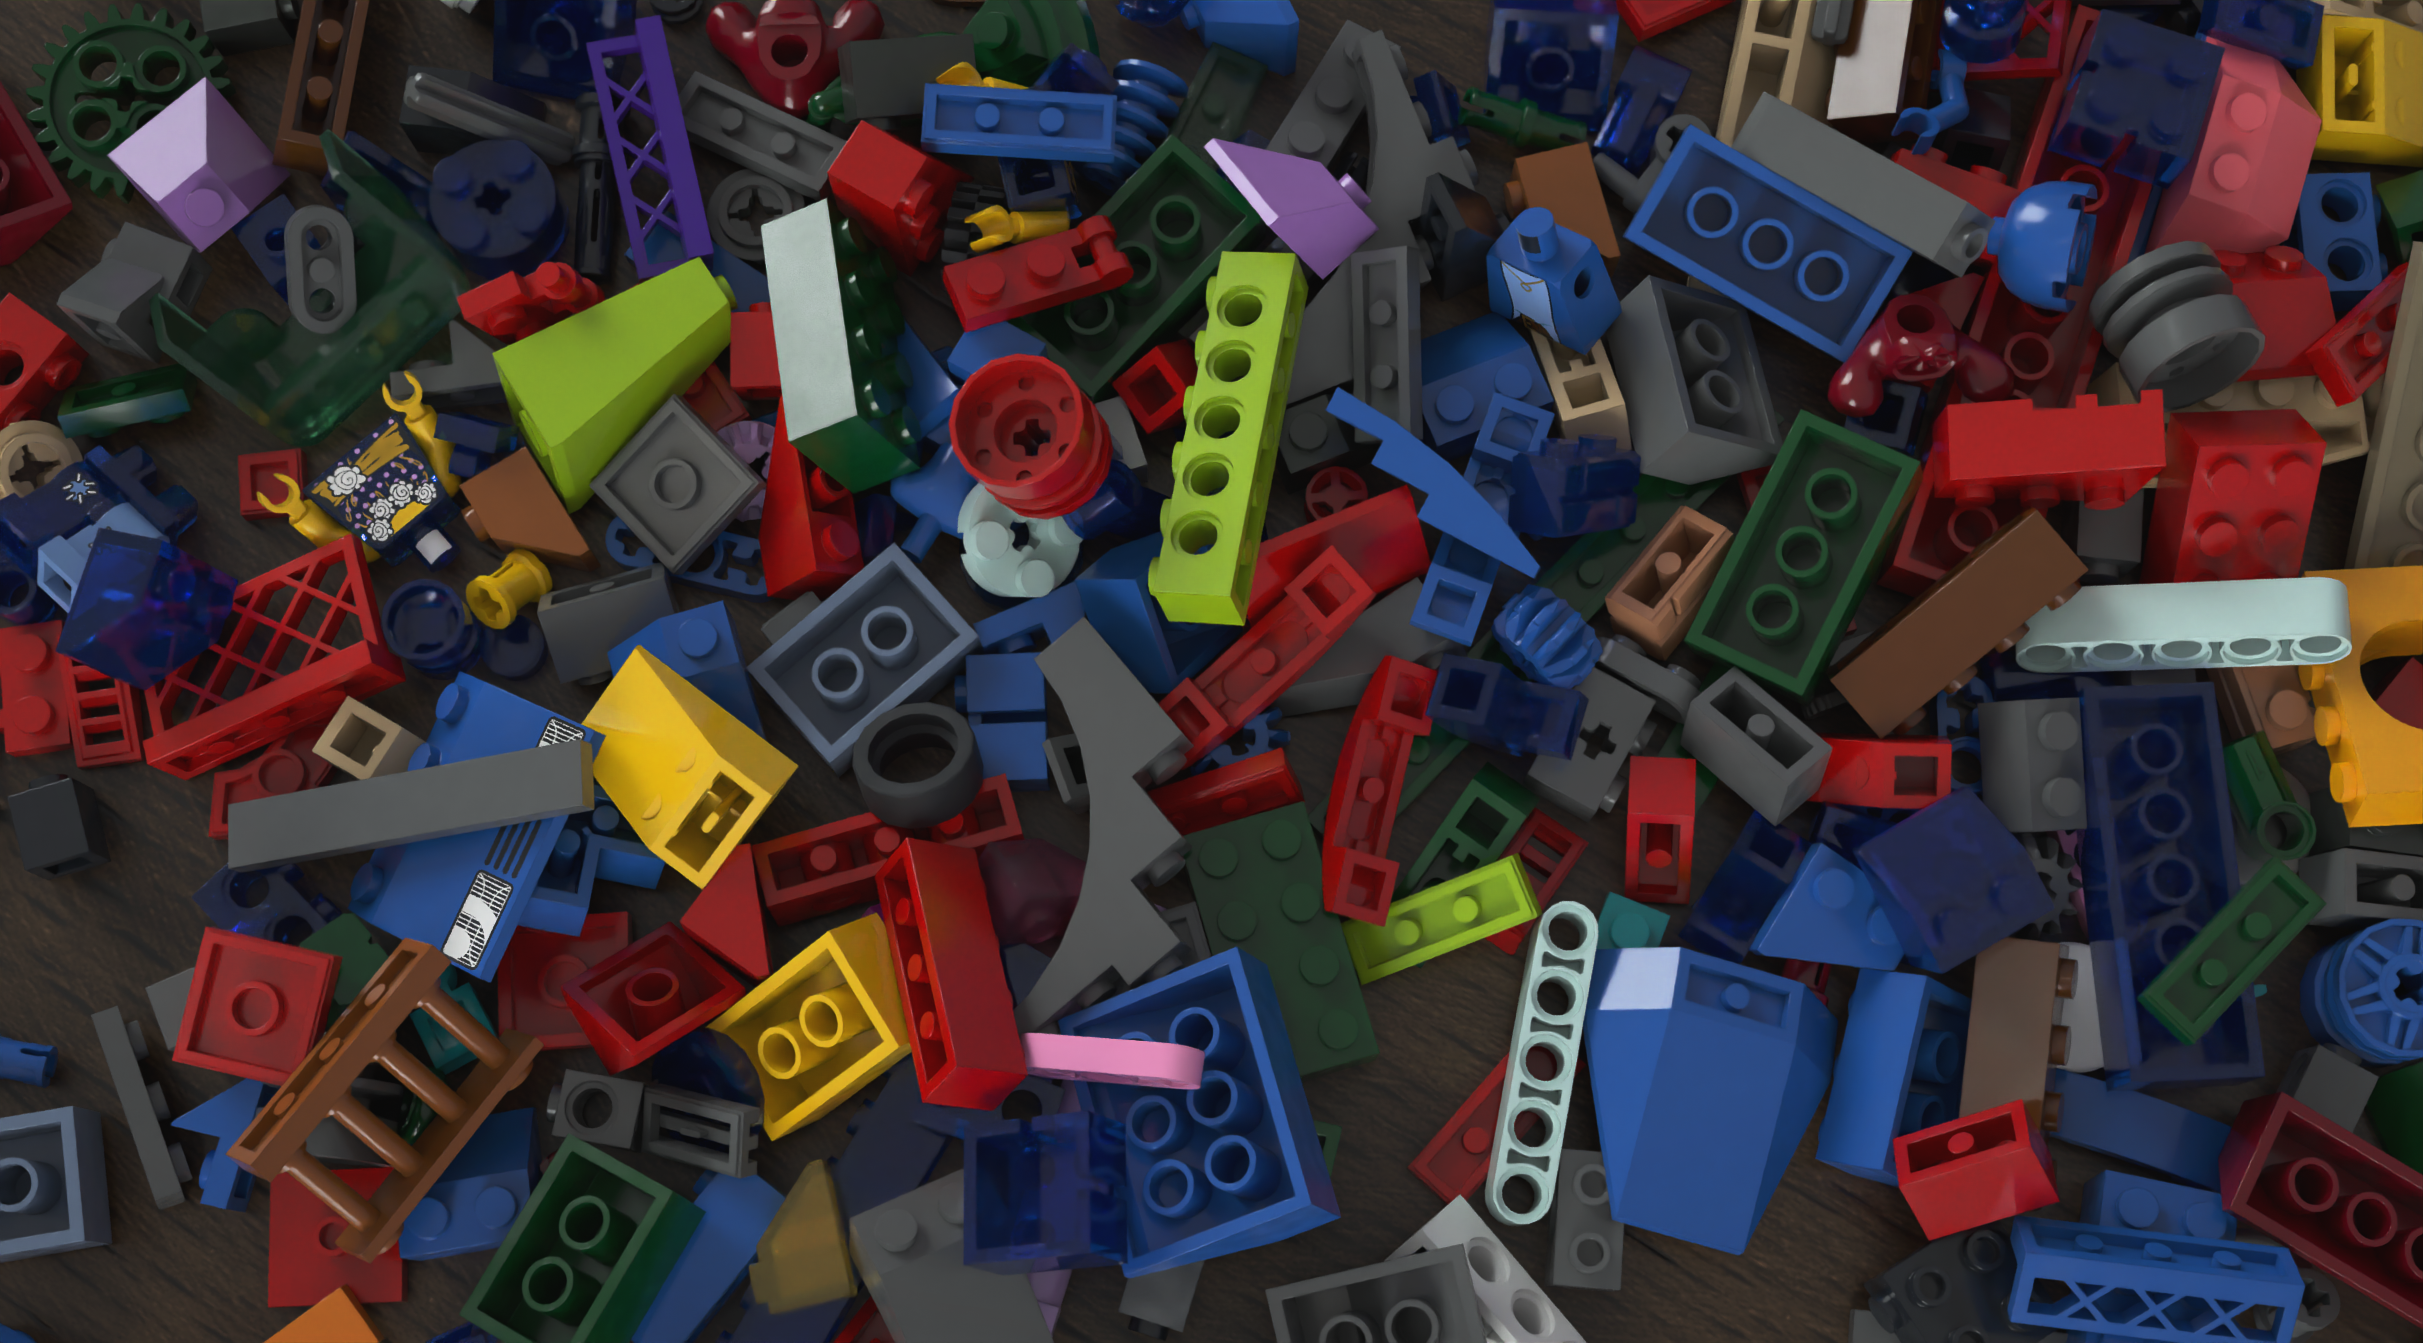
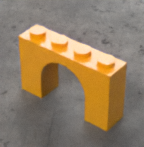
[2298,565,2423,828]

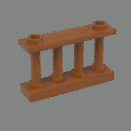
[225,937,544,1264]

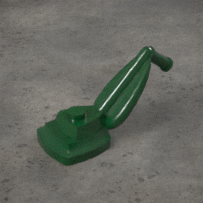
[806,0,1100,133]

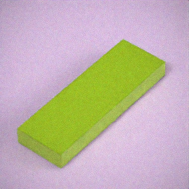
[1341,853,1543,985]

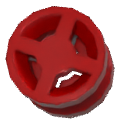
[1304,466,1368,524]

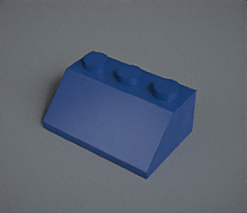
[1815,968,1972,1188]

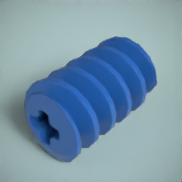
[1071,59,1189,197]

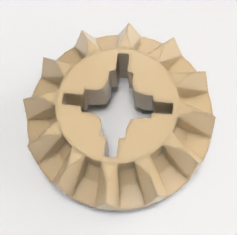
[0,420,84,522]

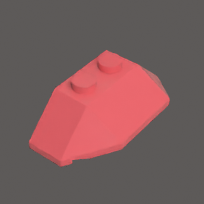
[2145,29,2322,254]

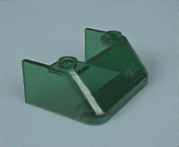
[149,129,470,447]

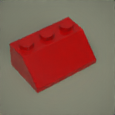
[1242,484,1431,633]

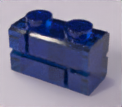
[1508,434,1641,538]

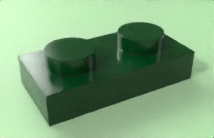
[57,361,198,439]

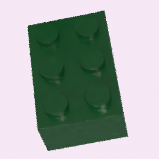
[459,1133,706,1343]

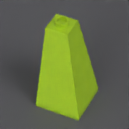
[492,256,738,514]

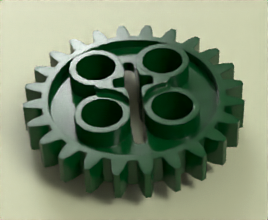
[26,3,236,204]

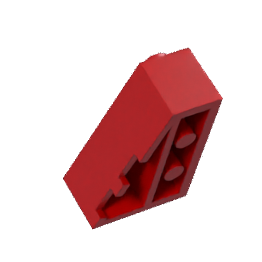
[827,120,975,277]
[1932,389,2166,510]

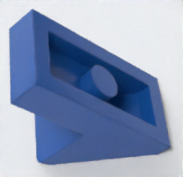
[973,582,1090,655]
[171,1078,279,1213]

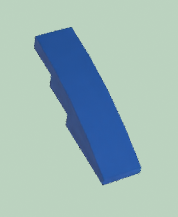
[1326,387,1541,579]

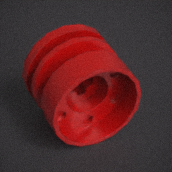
[948,353,1113,520]

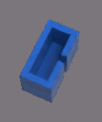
[955,652,1050,792]

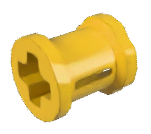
[466,549,553,629]

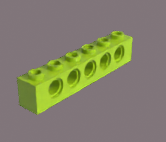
[1148,251,1308,626]

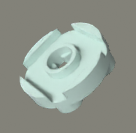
[957,483,1087,597]

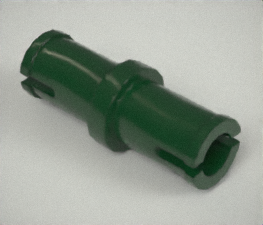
[1458,86,1587,151]

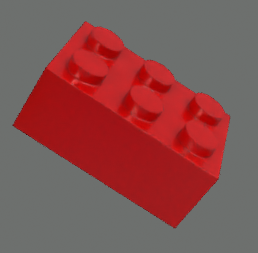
[2139,409,2327,584]

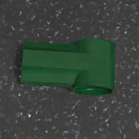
[2206,730,2317,862]

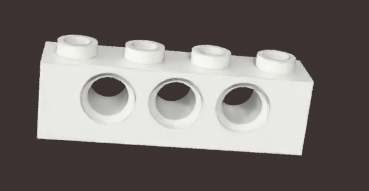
[1384,1195,1587,1343]

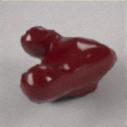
[705,0,885,121]
[1828,294,2014,418]

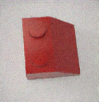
[2213,245,2336,382]

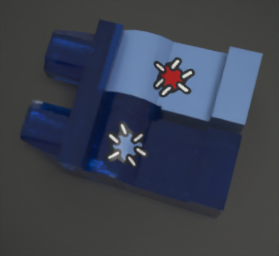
[0,445,198,622]

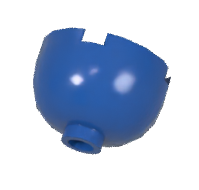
[1987,181,2098,313]

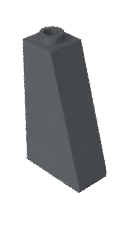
[1731,91,1996,278]

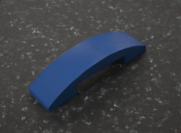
[1409,392,1555,647]
[2049,1068,2232,1194]

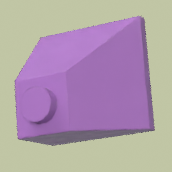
[107,76,291,253]
[1204,138,1379,279]

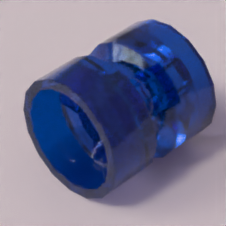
[1939,0,2030,64]
[381,579,485,680]

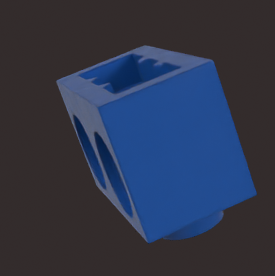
[2280,172,2388,311]

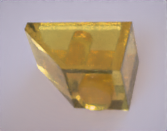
[749,1159,858,1316]

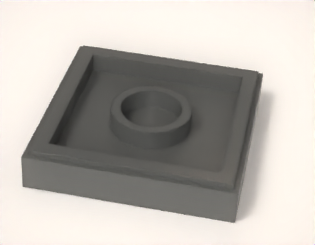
[589,394,767,575]

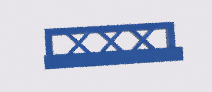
[2007,1215,2305,1343]

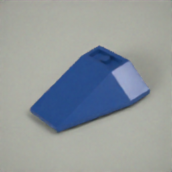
[1583,947,1839,1255]

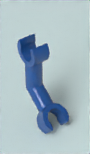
[1891,49,1969,155]

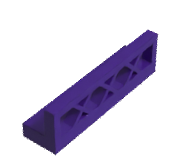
[586,15,714,284]

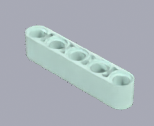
[2016,577,2352,673]
[1485,901,1598,1226]

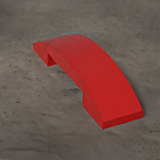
[1158,545,1377,770]
[1322,655,1444,927]

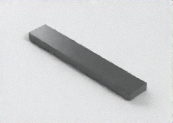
[228,739,594,873]

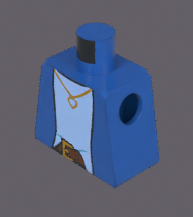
[1486,207,1622,355]

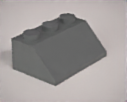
[1606,275,1783,485]

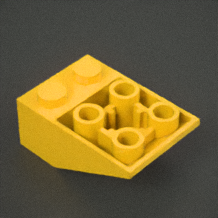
[2296,15,2423,167]
[581,645,798,890]

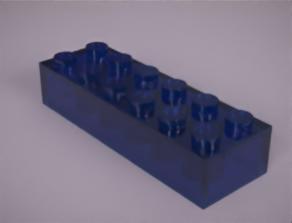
[2072,682,2265,1092]

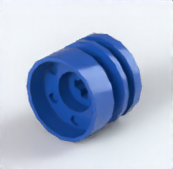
[2299,918,2423,1068]

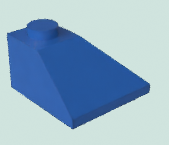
[1175,0,1299,76]
[607,600,767,741]

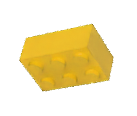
[705,912,912,1141]

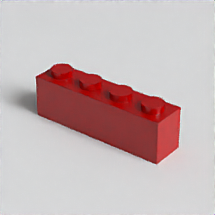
[875,838,1028,1111]

